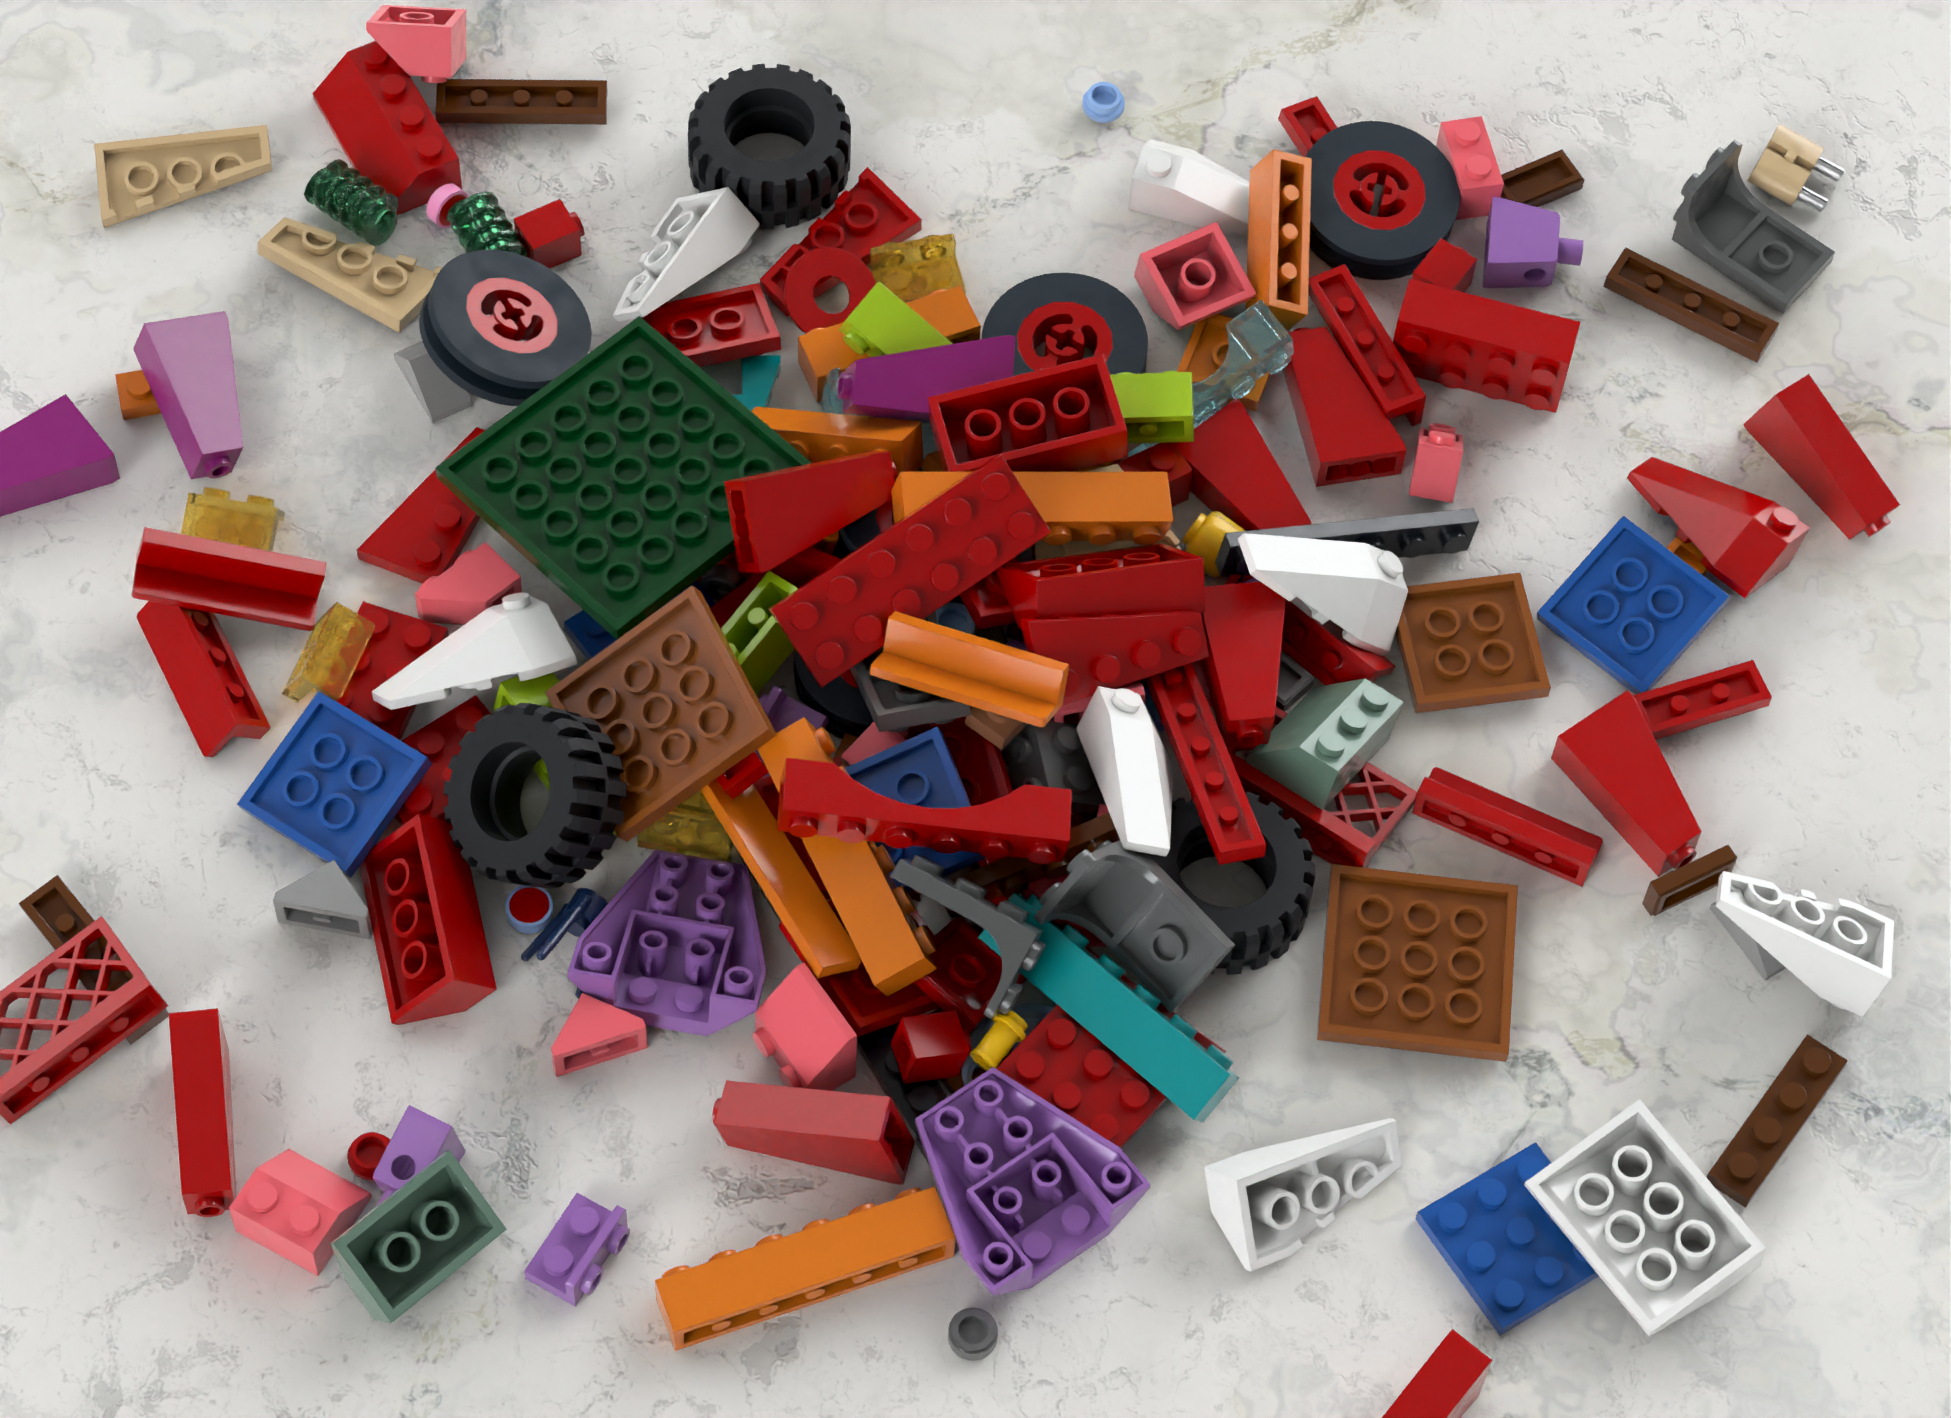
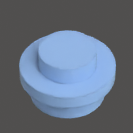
[1082,82,1125,123]

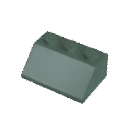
[1245,678,1404,810]
[330,1150,507,1323]

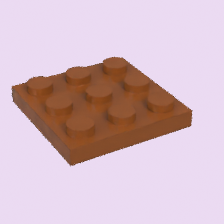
[1395,573,1551,713]

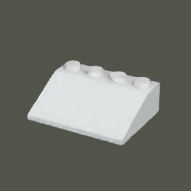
[1524,1099,1766,1336]

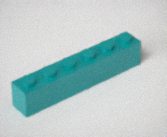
[978,893,1240,1123]

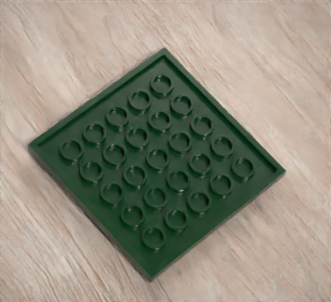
[435,316,811,640]

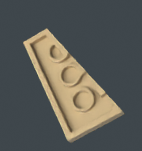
[94,125,273,228]
[258,217,442,333]

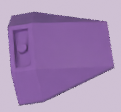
[568,849,767,1036]
[915,1067,1150,1296]

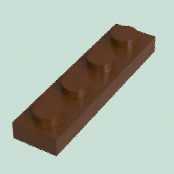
[435,79,608,125]
[1603,247,1779,363]
[945,812,1120,918]
[19,875,169,1045]
[1706,1034,1848,1208]

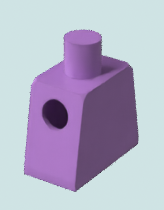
[1482,197,1583,288]
[373,1105,466,1206]

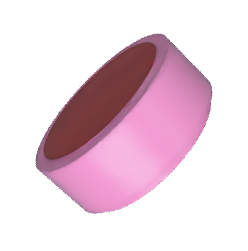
[426,183,469,228]

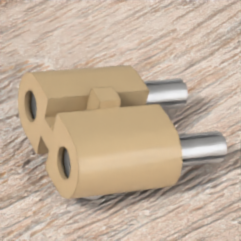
[1747,124,1844,212]

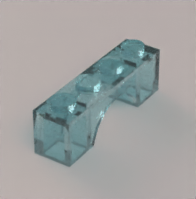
[1143,299,1294,448]

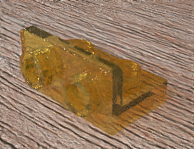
[869,234,966,303]
[181,487,285,552]
[281,602,375,702]
[637,790,733,862]

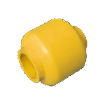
[1181,511,1245,578]

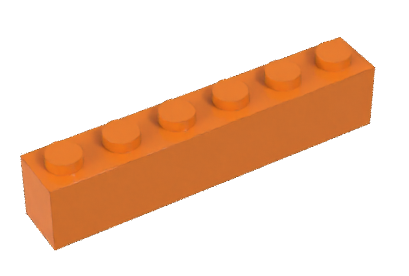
[891,472,1174,545]
[757,717,937,997]
[655,1186,955,1351]

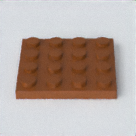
[545,586,777,842]
[1317,864,1518,1062]

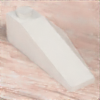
[1129,139,1249,239]
[613,187,760,322]
[1237,533,1408,656]
[372,592,577,710]
[1076,686,1174,856]
[1716,871,1894,1017]
[1204,1118,1403,1272]

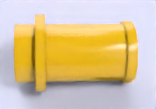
[970,1011,1028,1071]

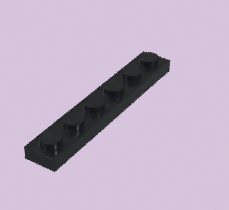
[1215,508,1480,576]

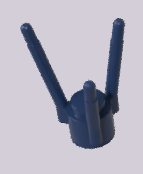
[521,888,608,999]

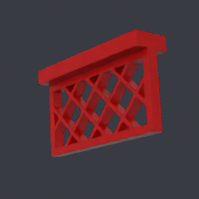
[1227,707,1417,868]
[0,916,168,1125]

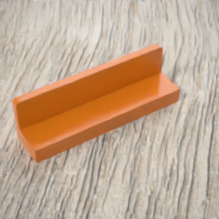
[869,611,1069,727]

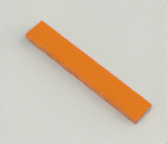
[701,779,862,978]

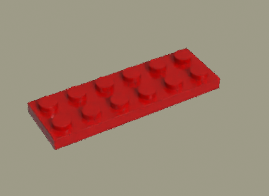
[769,455,1051,687]

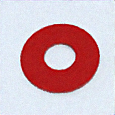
[783,247,876,334]

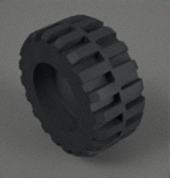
[688,64,851,230]
[443,703,627,888]
[1147,792,1316,975]

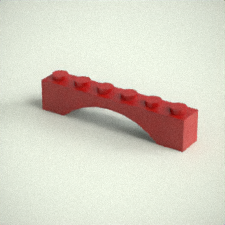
[777,758,1072,864]

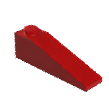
[1627,457,1810,599]

